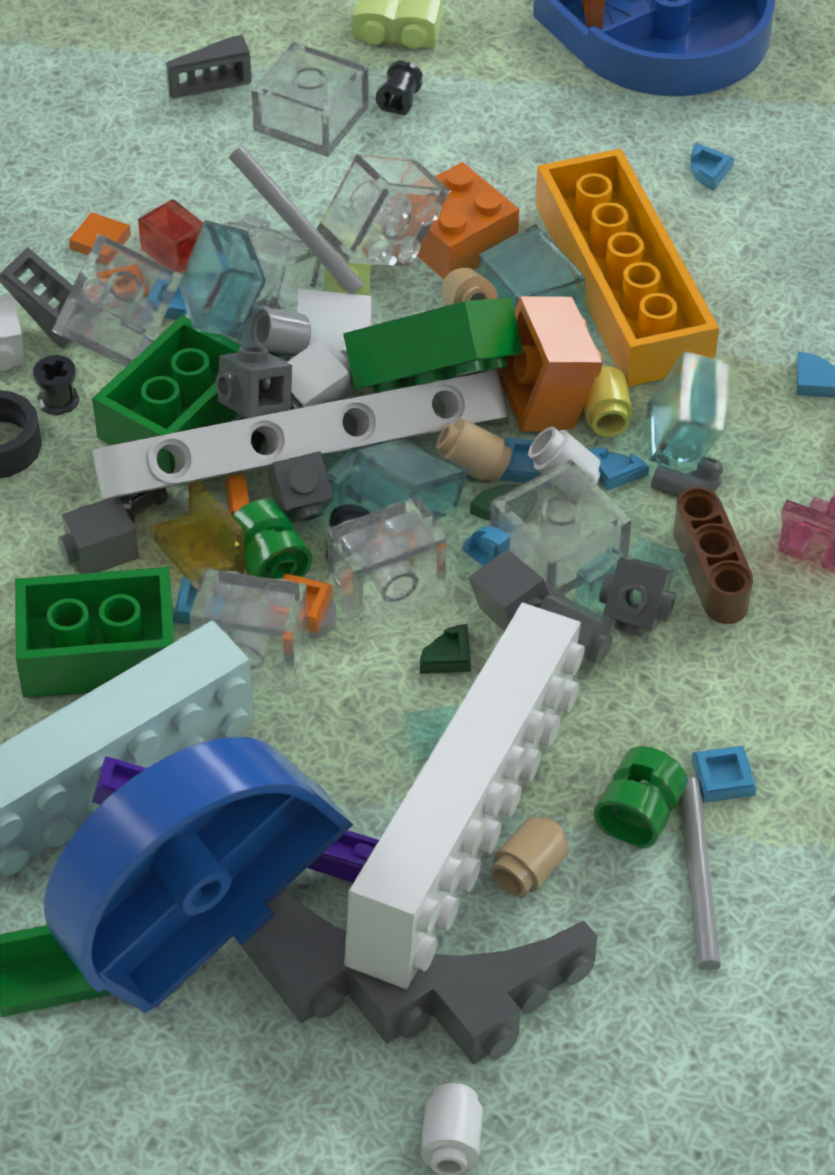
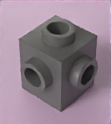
[216,345,292,419]
[599,556,676,636]

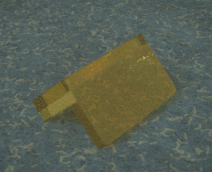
[154,481,244,593]

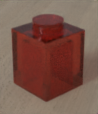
[138,199,209,276]

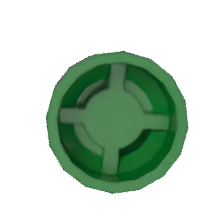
[224,499,313,594]
[594,746,688,849]

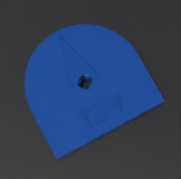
[533,0,775,96]
[44,737,353,1013]

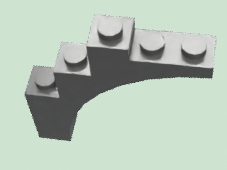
[233,889,598,1064]

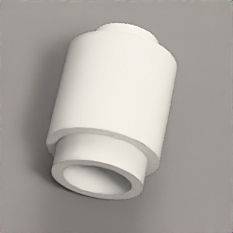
[528,427,600,496]
[420,1083,483,1175]

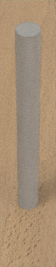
[229,146,364,294]
[680,777,721,969]

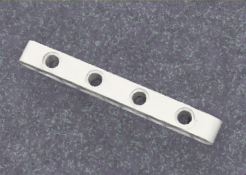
[92,370,508,500]

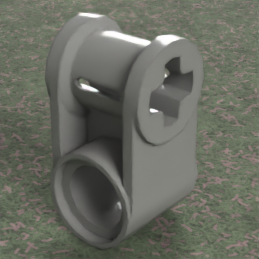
[236,304,311,356]

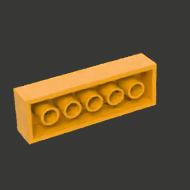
[535,148,719,387]

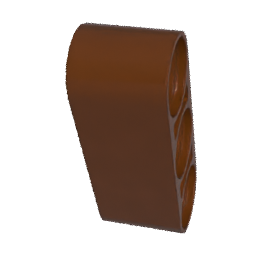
[673,487,753,624]

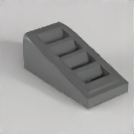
[165,35,252,99]
[0,247,98,348]

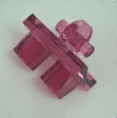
[778,493,835,572]

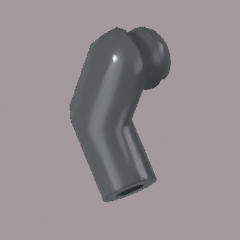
[651,457,723,497]

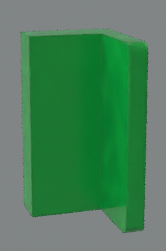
[0,925,112,1017]

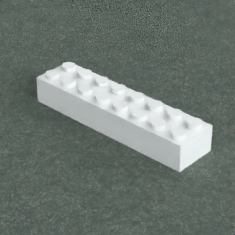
[344,602,584,989]

